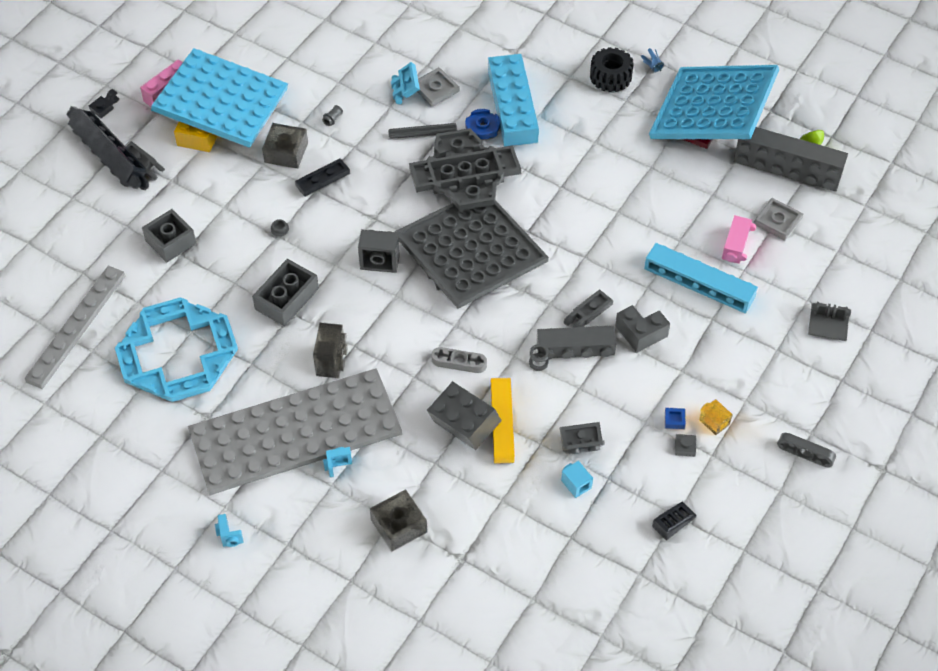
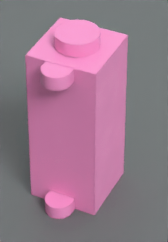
[722,215,756,264]

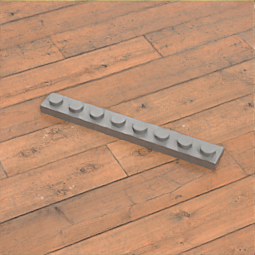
[25,265,125,389]

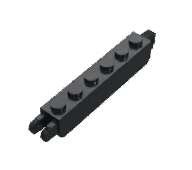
[66,106,149,190]

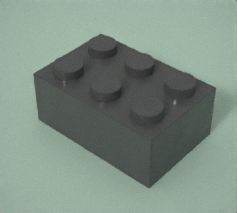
[252,259,319,327]
[427,381,502,450]

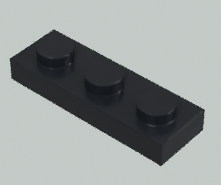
[295,158,350,197]

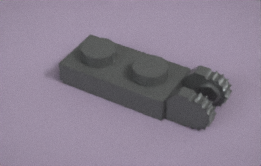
[126,141,165,181]
[564,289,613,327]

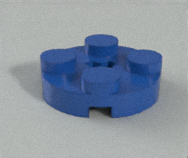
[465,109,500,139]

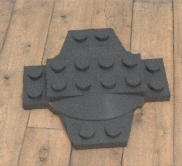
[409,128,521,211]

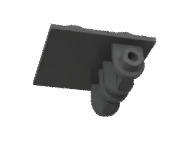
[808,301,851,341]

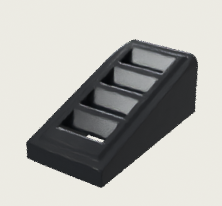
[652,501,697,541]

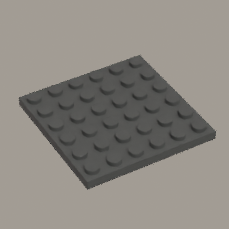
[395,200,549,309]

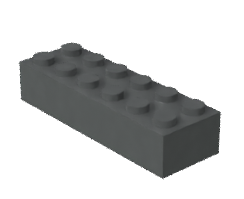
[733,127,848,192]

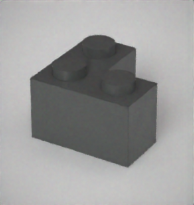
[615,305,670,353]

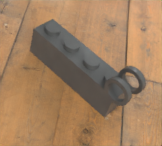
[529,326,616,371]

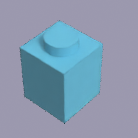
[561,460,593,498]

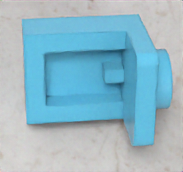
[323,447,352,477]
[215,514,244,547]

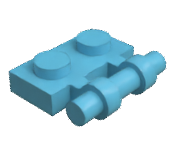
[391,62,420,104]

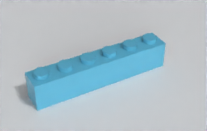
[644,243,758,314]

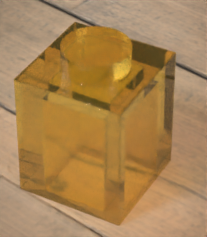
[699,399,733,435]

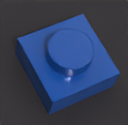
[665,407,686,430]

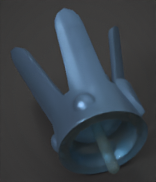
[641,48,664,72]

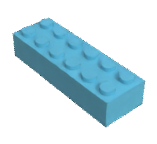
[488,54,539,147]

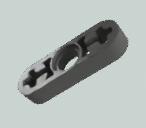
[777,432,836,467]

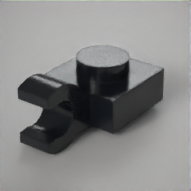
[88,89,120,118]

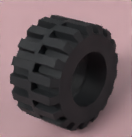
[590,47,634,92]

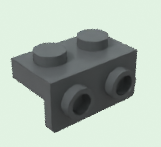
[559,422,605,454]

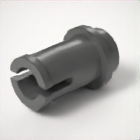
[322,105,343,126]

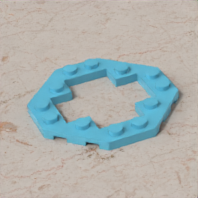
[115,297,238,402]

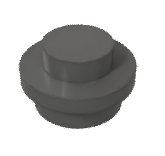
[271,219,289,237]

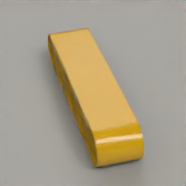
[491,378,515,463]

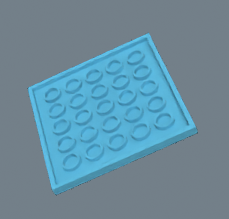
[151,48,288,148]
[649,65,779,139]

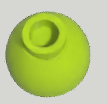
[800,130,824,145]

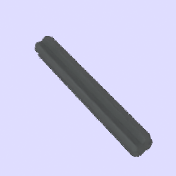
[388,123,457,139]

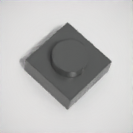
[675,434,696,457]

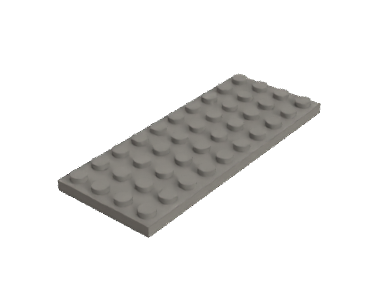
[188,368,402,495]

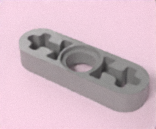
[432,347,487,373]

